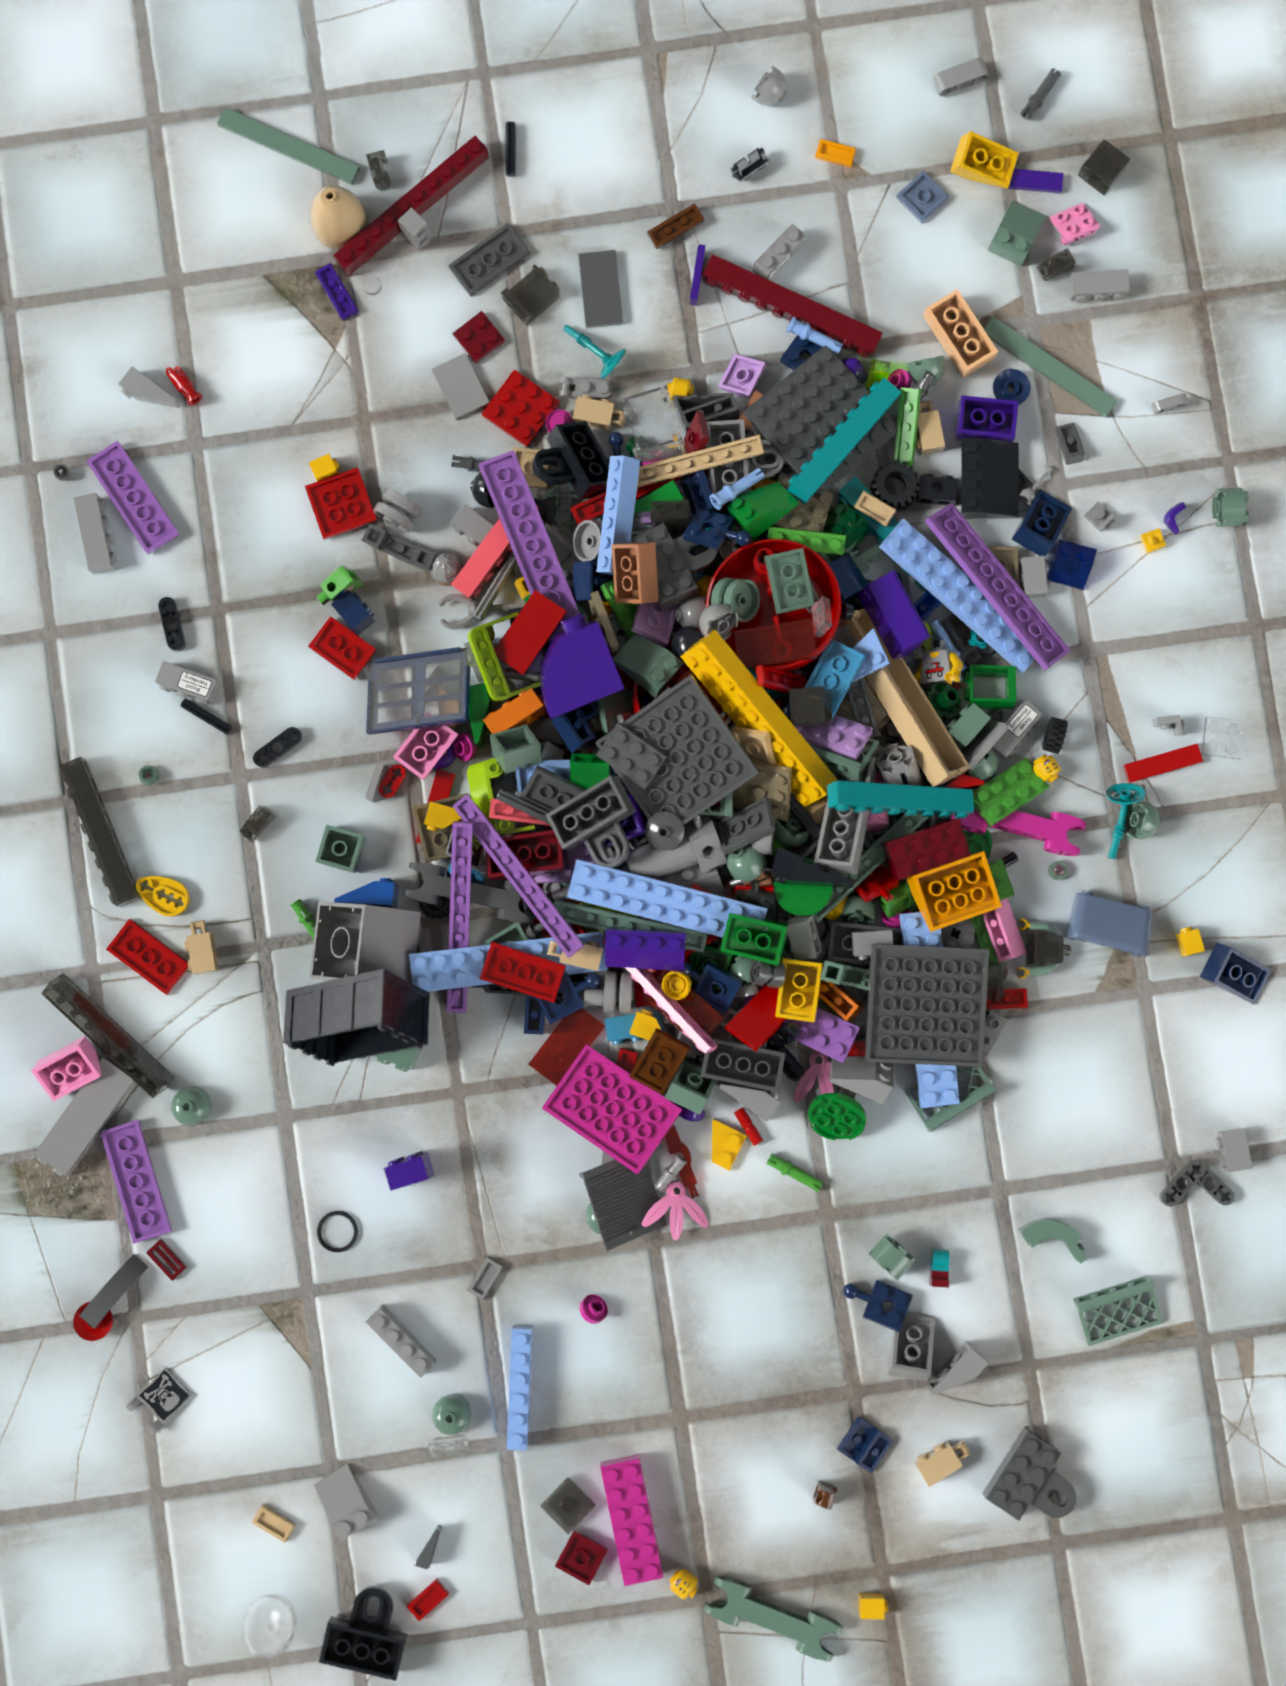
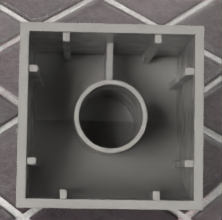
[309,902,422,984]

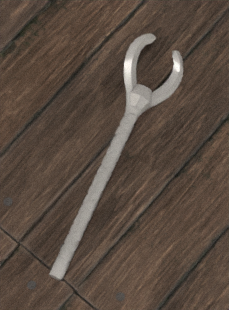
[439,594,582,630]

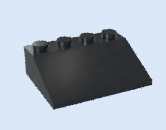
[961,438,1019,518]

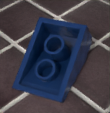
[1011,489,1072,558]
[1200,943,1271,1005]

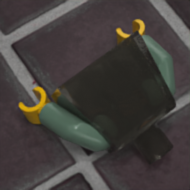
[1016,919,1071,979]

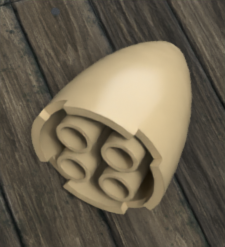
[310,185,368,249]

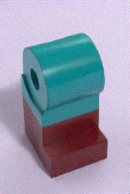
[929,1249,950,1288]

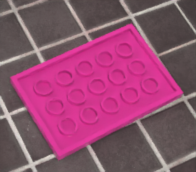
[542,1044,682,1175]

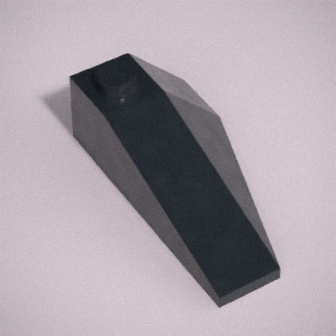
[771,848,854,888]

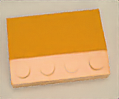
[907,851,1002,932]

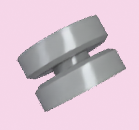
[373,488,422,533]
[573,520,602,562]
[603,971,634,1015]

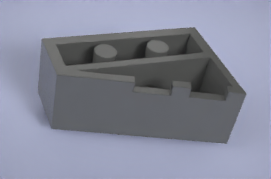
[673,393,740,435]

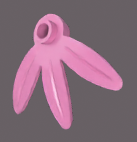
[794,1051,834,1102]
[642,1182,708,1241]

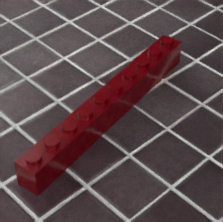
[333,135,489,277]
[702,254,883,358]

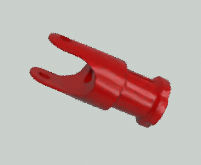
[166,366,202,406]

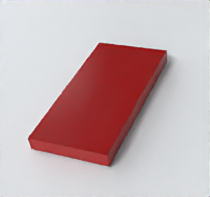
[494,590,567,675]
[106,919,189,995]
[480,942,566,1003]
[725,985,787,1052]

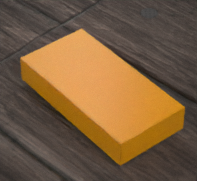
[815,138,856,168]

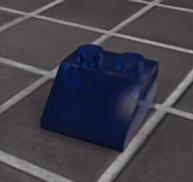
[1047,539,1097,590]

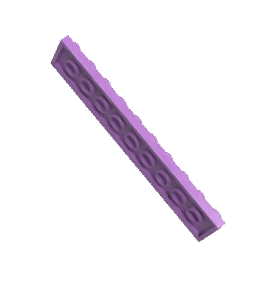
[478,450,580,642]
[925,502,1071,671]

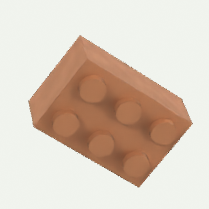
[611,542,659,604]

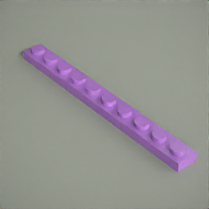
[452,794,585,958]
[447,821,473,1013]

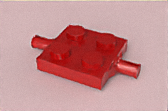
[853,864,899,902]

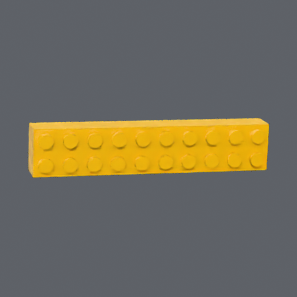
[680,630,838,807]

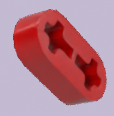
[379,764,407,799]

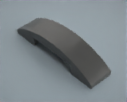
[362,524,437,571]
[80,1254,148,1329]

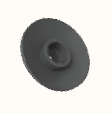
[645,811,684,851]

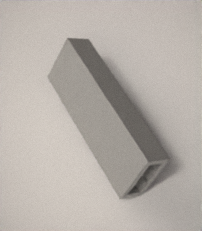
[34,1057,137,1176]

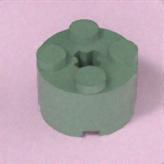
[1212,487,1249,527]
[869,1234,916,1281]

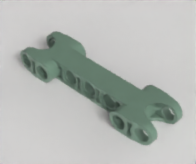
[704,1575,844,1661]

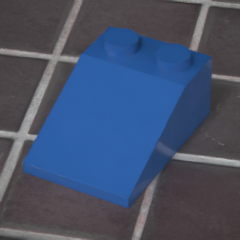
[334,878,399,908]

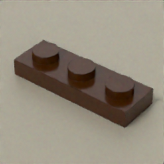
[647,203,704,250]

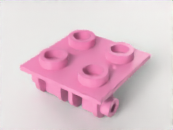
[1049,203,1100,245]

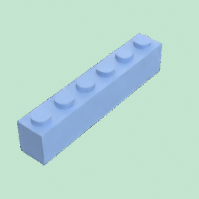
[597,456,640,575]
[507,1326,533,1450]

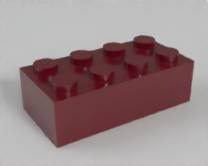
[881,818,971,880]
[486,830,569,881]

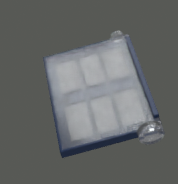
[364,647,477,735]

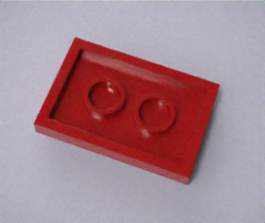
[308,616,377,681]

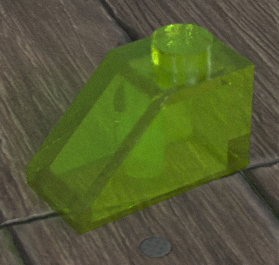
[866,359,890,393]

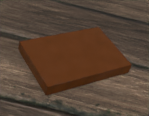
[629,1028,691,1095]

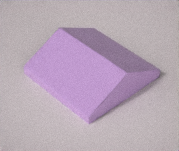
[718,354,767,397]

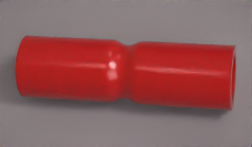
[734,1107,763,1146]

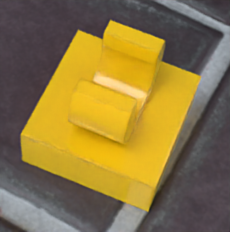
[1140,528,1166,553]

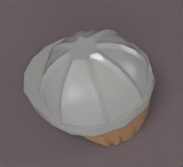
[429,550,462,586]

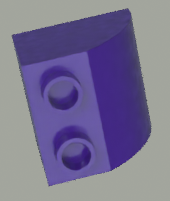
[540,613,624,718]

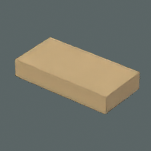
[854,491,896,527]
[252,1504,296,1543]

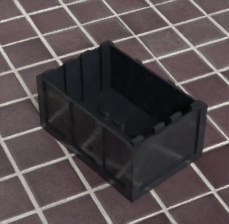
[283,969,430,1067]

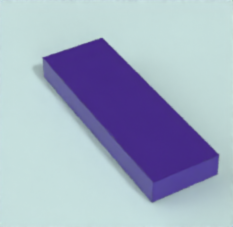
[1007,169,1064,194]
[690,244,705,306]
[315,263,359,321]

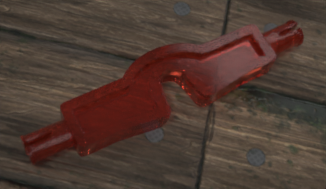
[665,1124,700,1198]

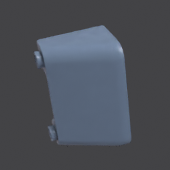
[1065,890,1153,957]

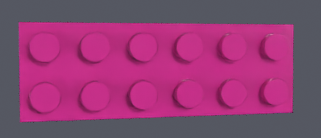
[600,1454,663,1586]

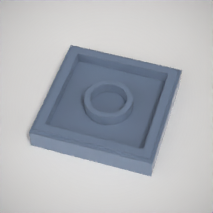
[896,170,949,223]

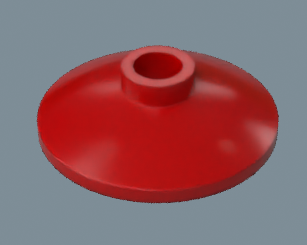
[73,1301,113,1341]

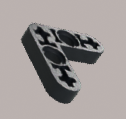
[766,1021,805,1081]

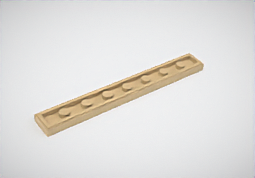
[637,434,765,488]

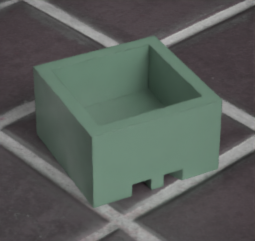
[490,725,542,774]

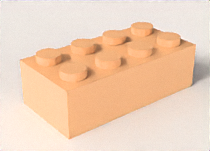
[923,289,998,378]

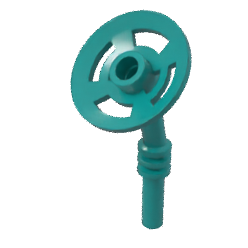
[563,325,626,379]
[1106,783,1145,860]

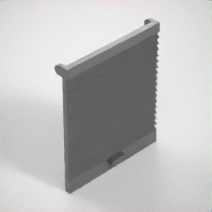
[579,1159,667,1251]

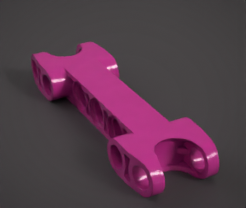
[951,790,1086,856]

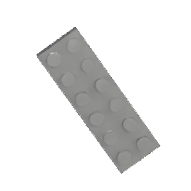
[814,754,878,875]

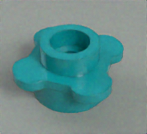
[969,629,987,649]

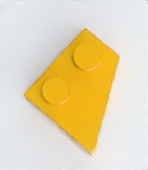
[712,1119,747,1171]

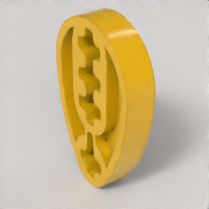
[136,876,190,917]

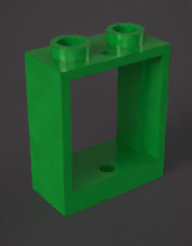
[964,665,1016,709]

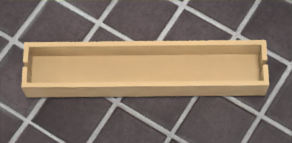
[838,608,970,787]

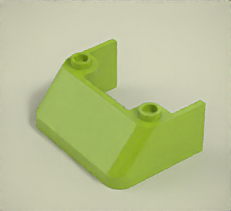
[467,612,541,701]
[467,758,536,837]

